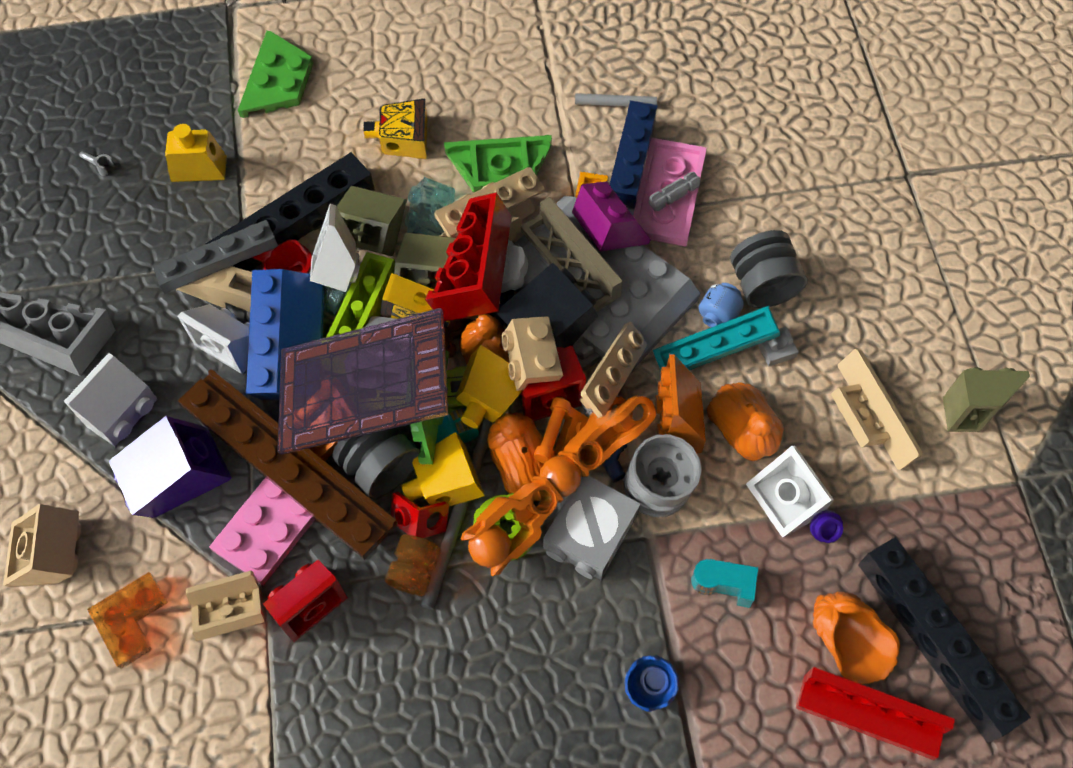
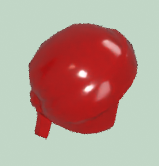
[252,240,312,274]

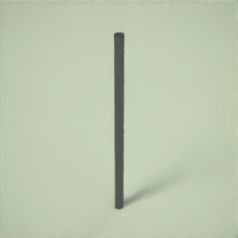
[421,418,496,610]

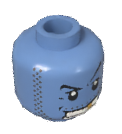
[699,283,744,327]

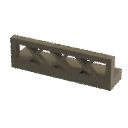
[521,197,623,312]

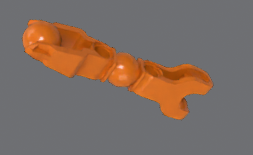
[461,396,656,576]

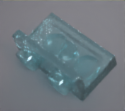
[405,177,455,236]

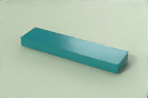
[653,306,780,371]

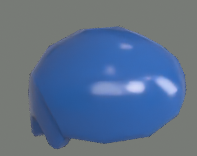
[625,655,679,712]

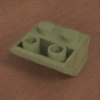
[337,186,407,256]
[394,233,456,289]
[943,367,1030,432]

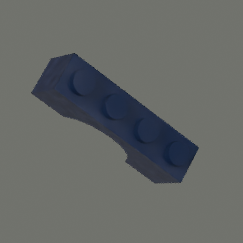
[609,100,658,215]

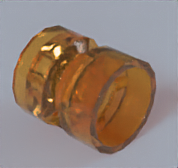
[384,535,441,596]

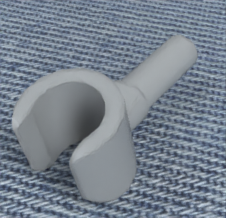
[80,151,115,176]

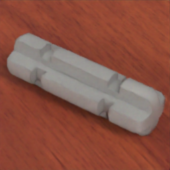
[648,172,701,211]

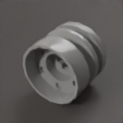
[624,434,702,517]

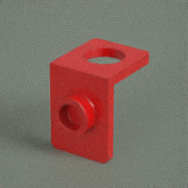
[390,492,449,540]

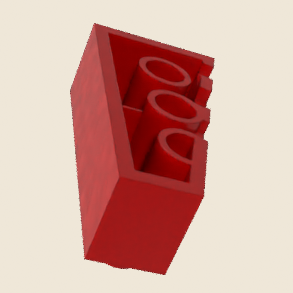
[425,192,512,322]

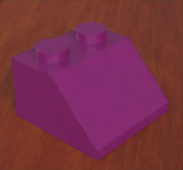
[572,181,651,252]

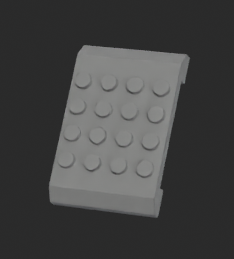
[513,196,700,371]

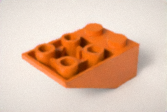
[655,354,706,454]

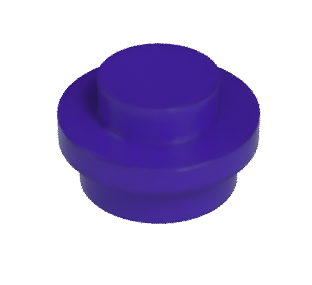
[810,510,843,543]

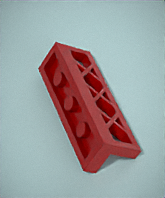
[796,667,955,760]

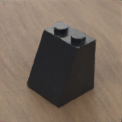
[496,263,598,348]

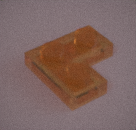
[87,572,168,669]

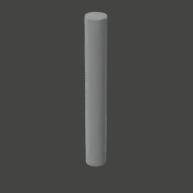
[575,93,657,107]

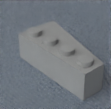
[0,292,116,376]

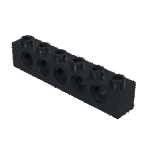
[205,152,375,271]
[858,536,1031,743]

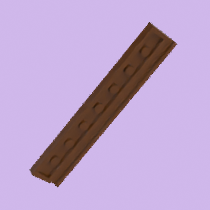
[178,369,398,560]

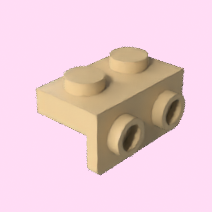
[502,316,563,391]
[186,571,265,641]

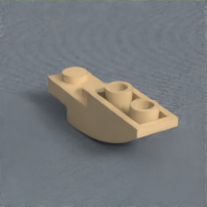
[176,266,252,312]

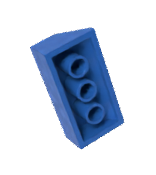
[246,269,325,400]

